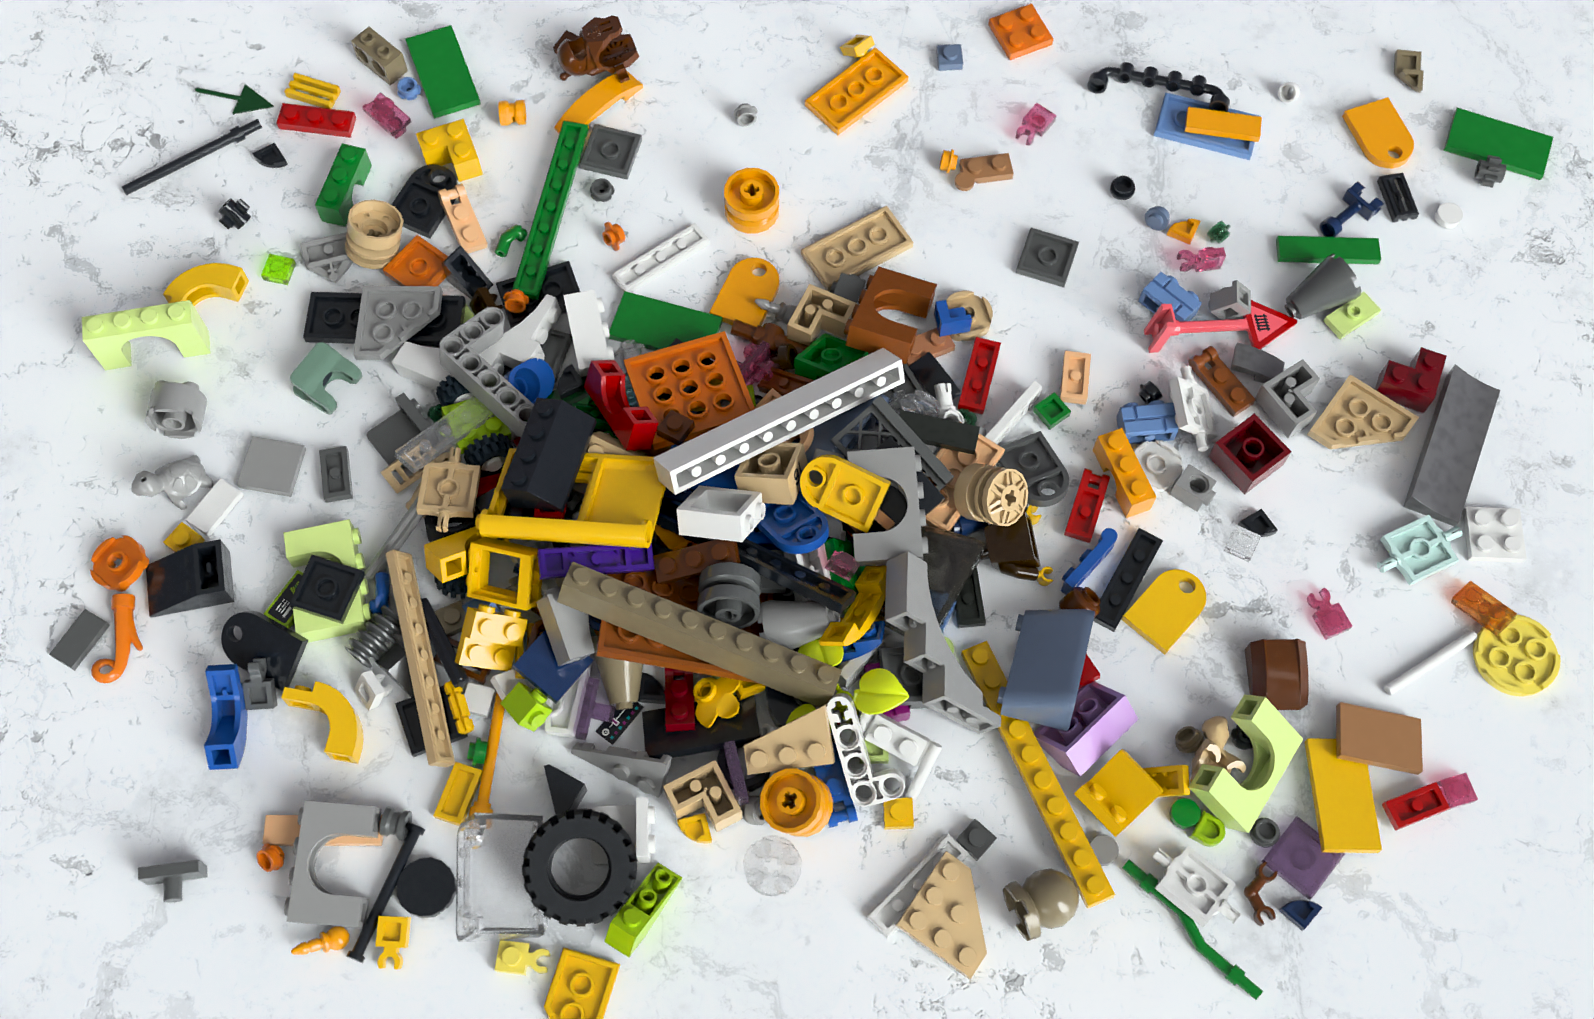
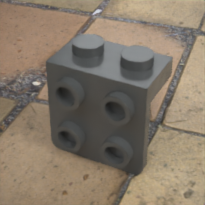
[367,392,440,472]

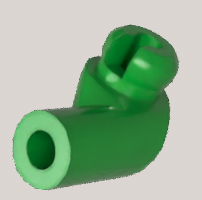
[495,225,528,257]

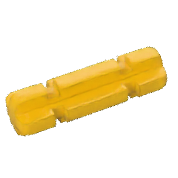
[444,681,474,734]

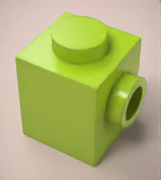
[500,682,553,732]

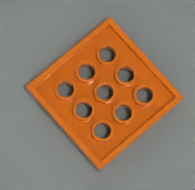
[623,331,755,450]

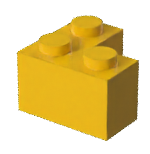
[416,118,483,182]

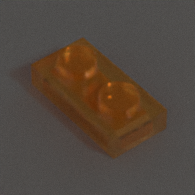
[1451,581,1517,636]

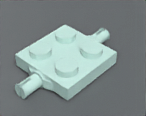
[1377,515,1462,586]

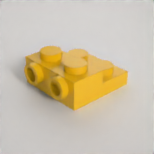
[455,604,528,671]

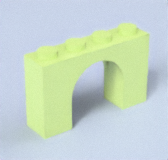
[82,300,211,370]
[283,519,372,643]
[1188,694,1303,833]

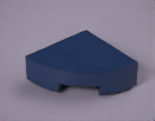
[1279,900,1323,931]

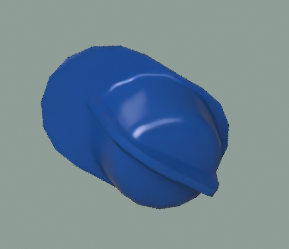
[504,358,555,404]

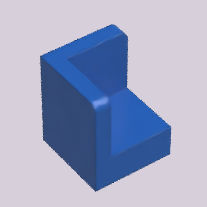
[934,300,972,337]

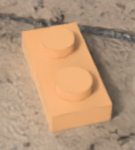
[1060,351,1091,405]

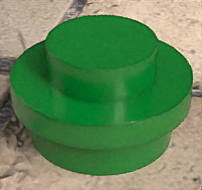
[467,737,488,766]

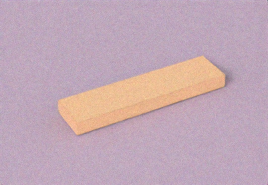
[263,815,383,846]

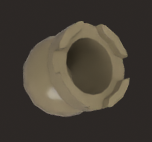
[1002,868,1079,941]

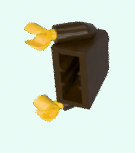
[972,505,1054,586]

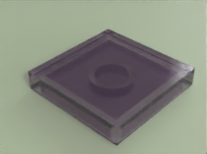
[1261,816,1345,900]

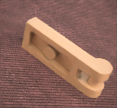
[438,184,487,254]

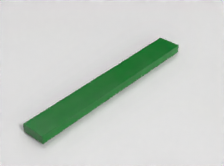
[512,121,588,300]

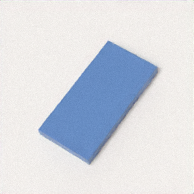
[1154,92,1261,160]

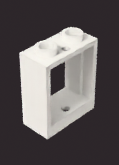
[677,486,766,542]

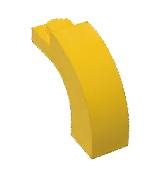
[163,263,249,306]
[281,681,364,764]

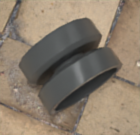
[697,562,761,629]

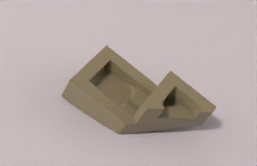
[1394,49,1424,93]

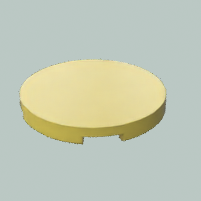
[1473,614,1561,697]

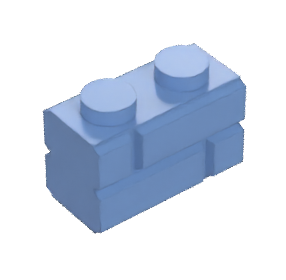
[1138,272,1202,322]
[1116,400,1179,444]

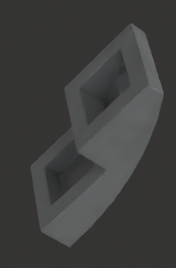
[1230,342,1285,383]

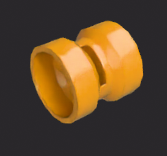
[499,100,527,126]

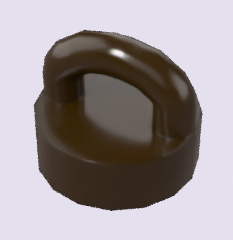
[770,344,798,371]

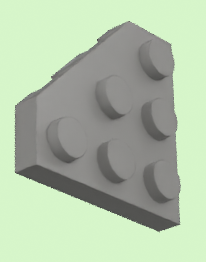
[353,286,443,360]

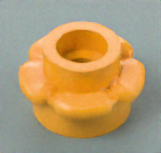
[939,149,958,173]

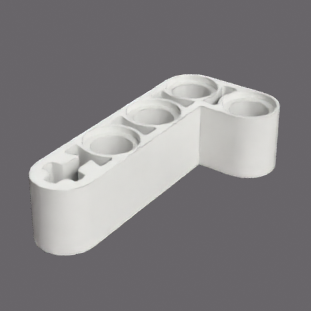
[827,693,905,807]

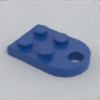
[756,492,829,554]

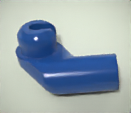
[369,572,390,614]

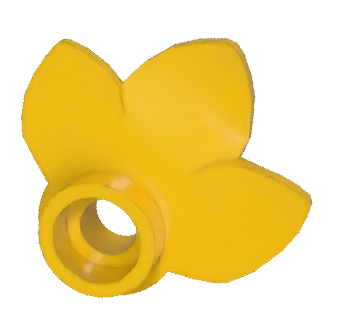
[693,677,740,728]

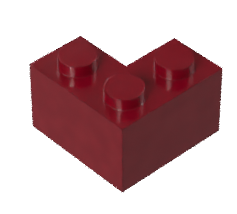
[1375,347,1447,413]

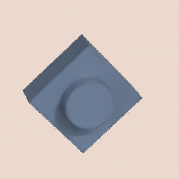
[936,44,963,71]

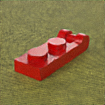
[1064,468,1111,543]

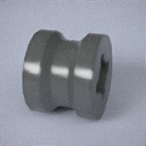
[379,807,412,840]

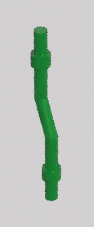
[1122,859,1263,1000]

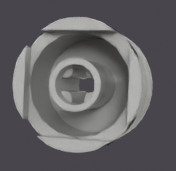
[145,380,207,439]

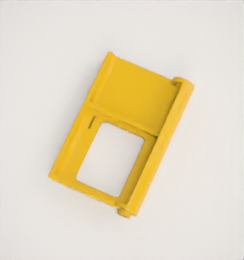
[475,448,666,548]

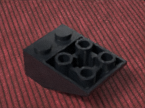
[146,539,235,618]

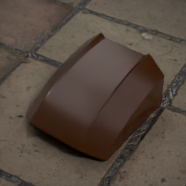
[1245,638,1309,710]

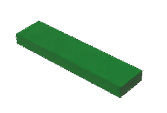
[1276,236,1381,265]

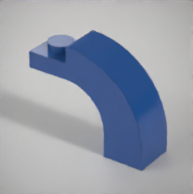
[204,664,248,770]

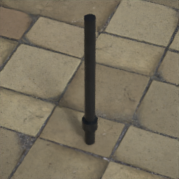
[121,119,262,195]

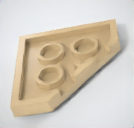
[1307,374,1419,449]
[895,851,987,979]

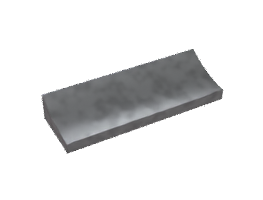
[1403,364,1500,527]

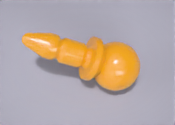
[291,926,350,955]

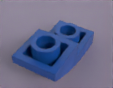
[841,620,885,662]

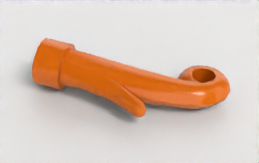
[91,593,143,683]

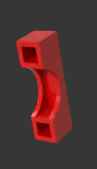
[584,360,659,451]

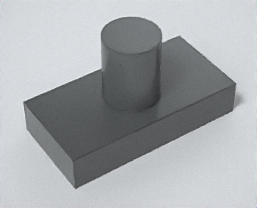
[138,860,207,903]

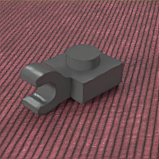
[242,658,278,710]

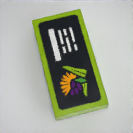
[264,570,303,629]

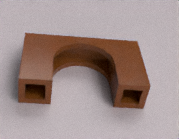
[844,266,937,364]

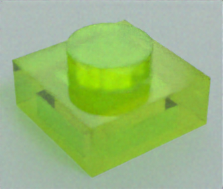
[261,254,296,285]

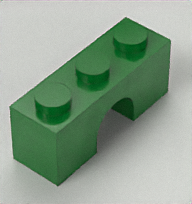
[315,143,372,227]

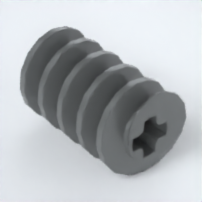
[344,605,402,668]

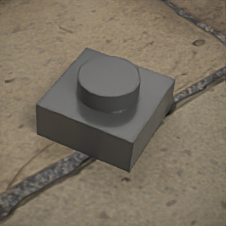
[956,819,997,861]

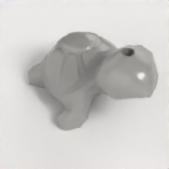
[131,455,214,510]

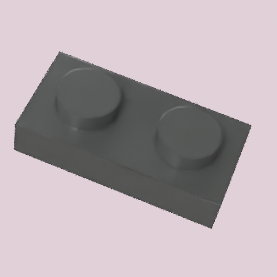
[319,446,353,503]

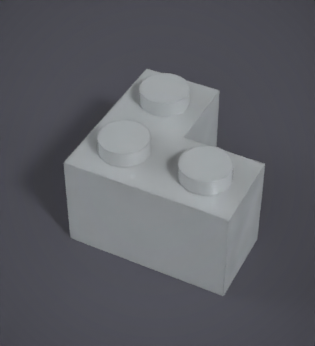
[1255,359,1320,438]

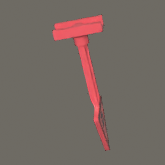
[1144,300,1298,353]

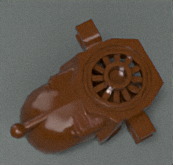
[557,15,640,83]

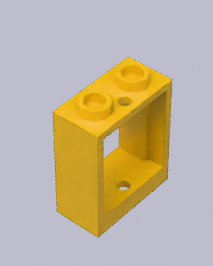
[466,537,542,611]

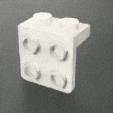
[591,797,656,865]

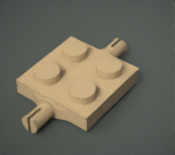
[416,447,481,533]

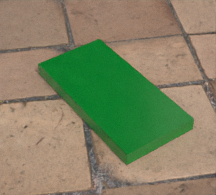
[405,25,481,119]
[1444,107,1553,180]
[608,291,723,359]

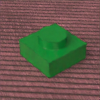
[1033,392,1071,430]

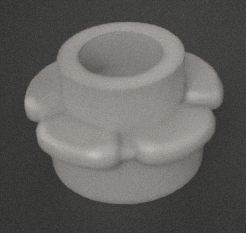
[733,103,758,126]

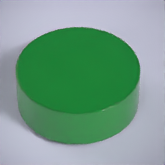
[1169,798,1200,829]

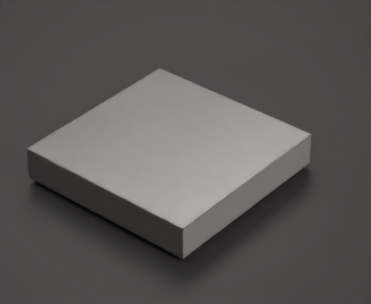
[237,436,306,497]

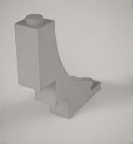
[885,552,1001,734]

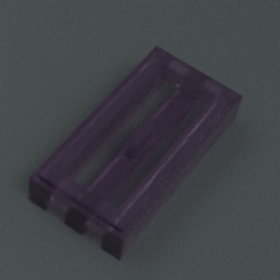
[723,741,749,806]

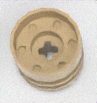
[345,200,403,269]
[954,463,1028,526]

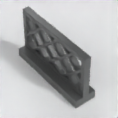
[831,395,954,491]

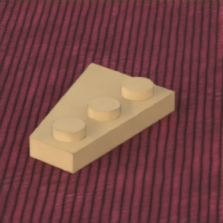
[743,704,835,775]

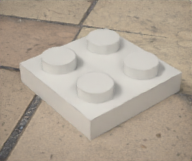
[1462,507,1527,563]

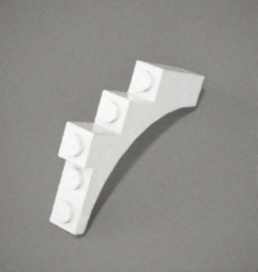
[392,294,561,391]

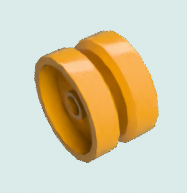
[724,168,779,234]
[760,768,833,837]

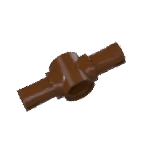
[730,319,809,357]

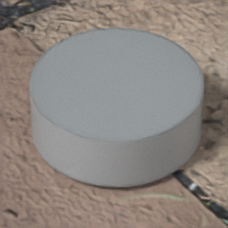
[1090,835,1119,866]

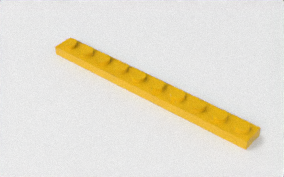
[961,641,1115,909]

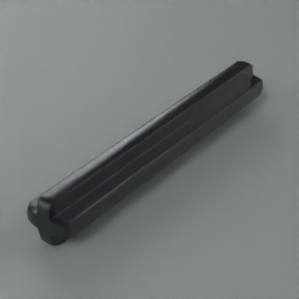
[421,598,469,688]

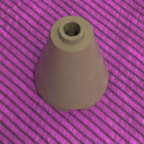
[591,635,643,710]

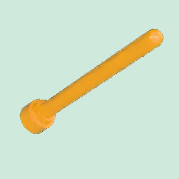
[468,692,505,824]

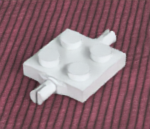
[1169,366,1218,452]
[1152,846,1241,927]

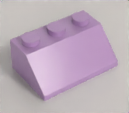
[1033,682,1138,776]

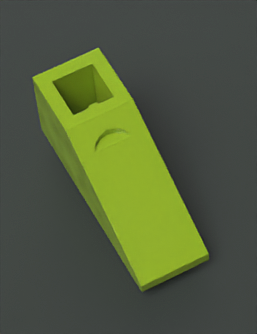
[604,863,682,957]

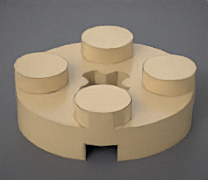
[946,291,993,341]

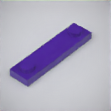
[537,542,654,579]

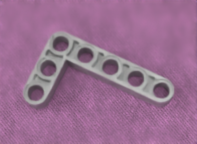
[440,307,534,437]

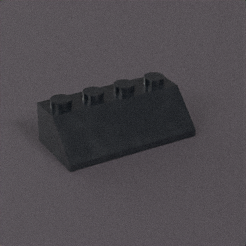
[501,398,597,513]

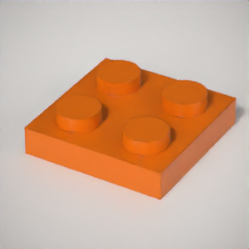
[988,3,1054,60]
[383,235,448,286]

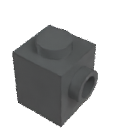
[830,273,866,305]

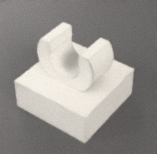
[354,670,393,711]

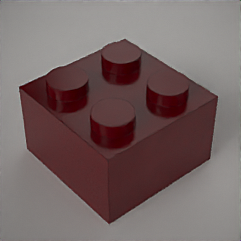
[1208,413,1292,495]

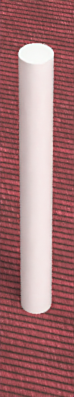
[1384,630,1478,696]

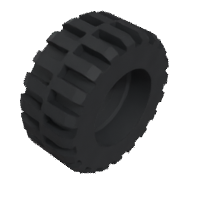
[522,808,637,927]

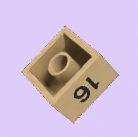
[734,443,808,505]

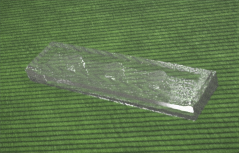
[394,396,495,474]

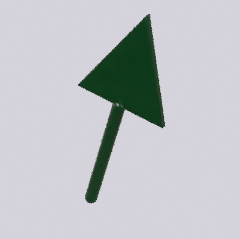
[195,84,274,115]

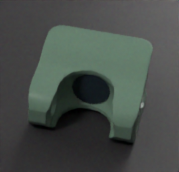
[290,342,363,415]

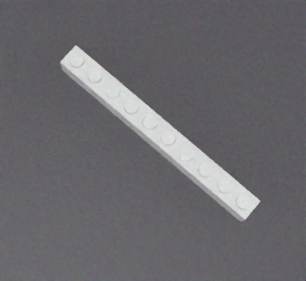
[653,348,905,495]

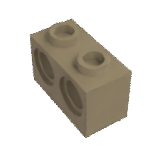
[351,26,408,86]

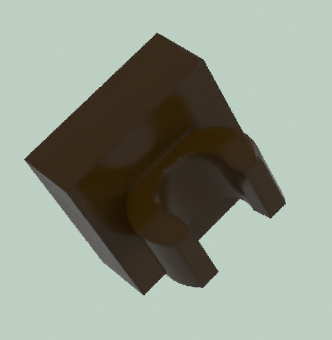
[469,287,503,315]

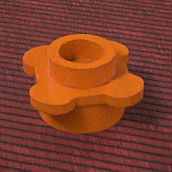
[602,222,625,251]

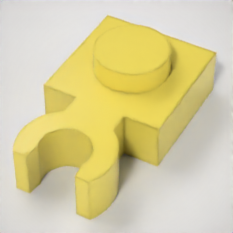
[494,940,551,976]

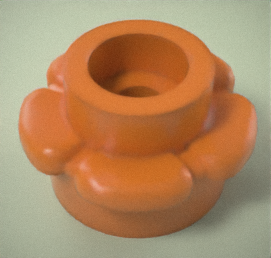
[503,289,529,313]
[257,843,285,872]

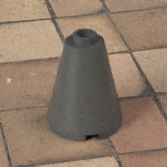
[1285,253,1361,319]

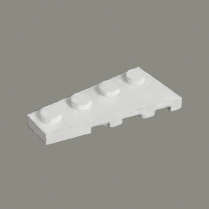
[545,627,597,738]

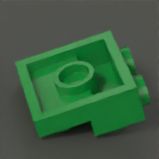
[794,333,868,380]

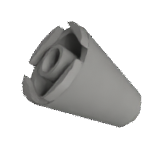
[757,600,840,650]

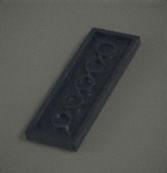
[303,292,466,346]

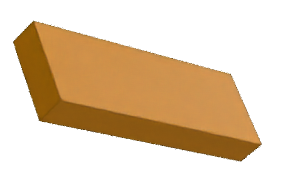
[1185,107,1262,142]

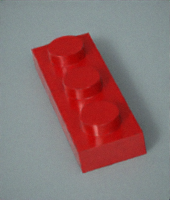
[276,103,356,138]
[957,337,1001,415]

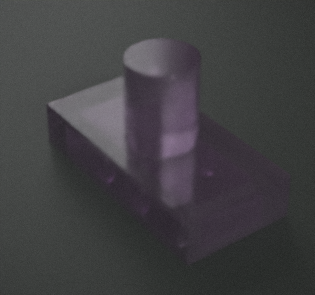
[575,677,616,741]

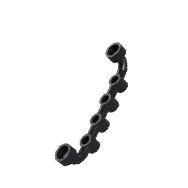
[1087,62,1230,112]

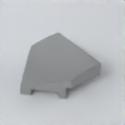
[300,232,353,283]

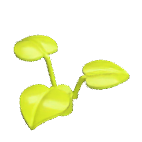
[786,637,909,732]

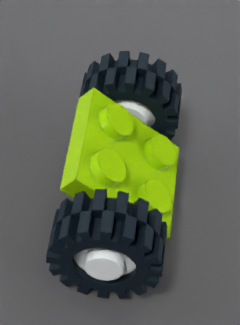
[436,375,513,478]

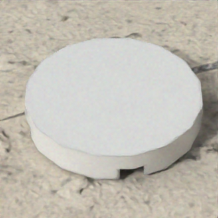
[1134,440,1183,492]

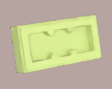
[1323,292,1381,339]

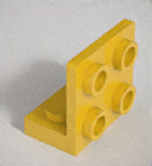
[1074,749,1163,837]

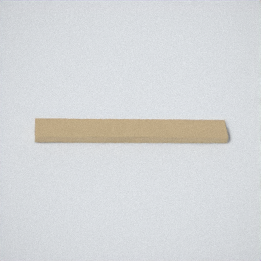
[386,550,455,767]

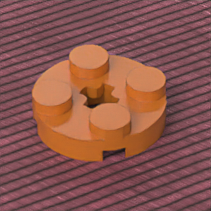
[90,535,149,592]

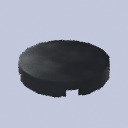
[396,857,457,918]

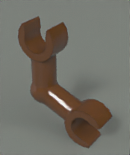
[1244,862,1277,926]

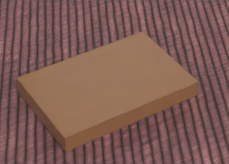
[1336,702,1423,775]

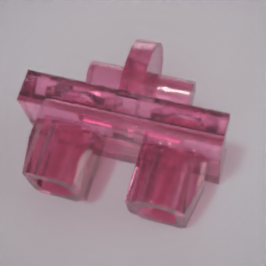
[362,92,411,139]
[736,341,774,386]

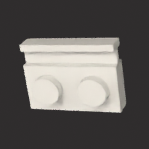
[838,640,885,691]

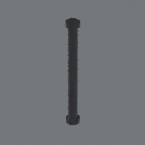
[346,823,425,963]

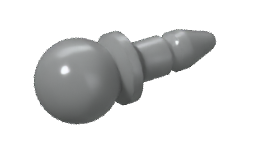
[755,299,797,324]

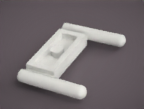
[848,713,942,800]

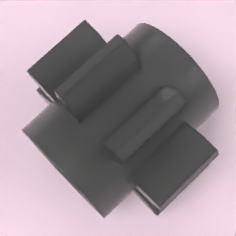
[1474,155,1506,188]

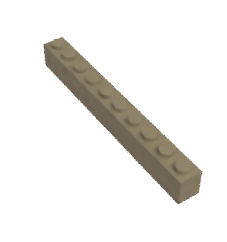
[557,562,842,707]

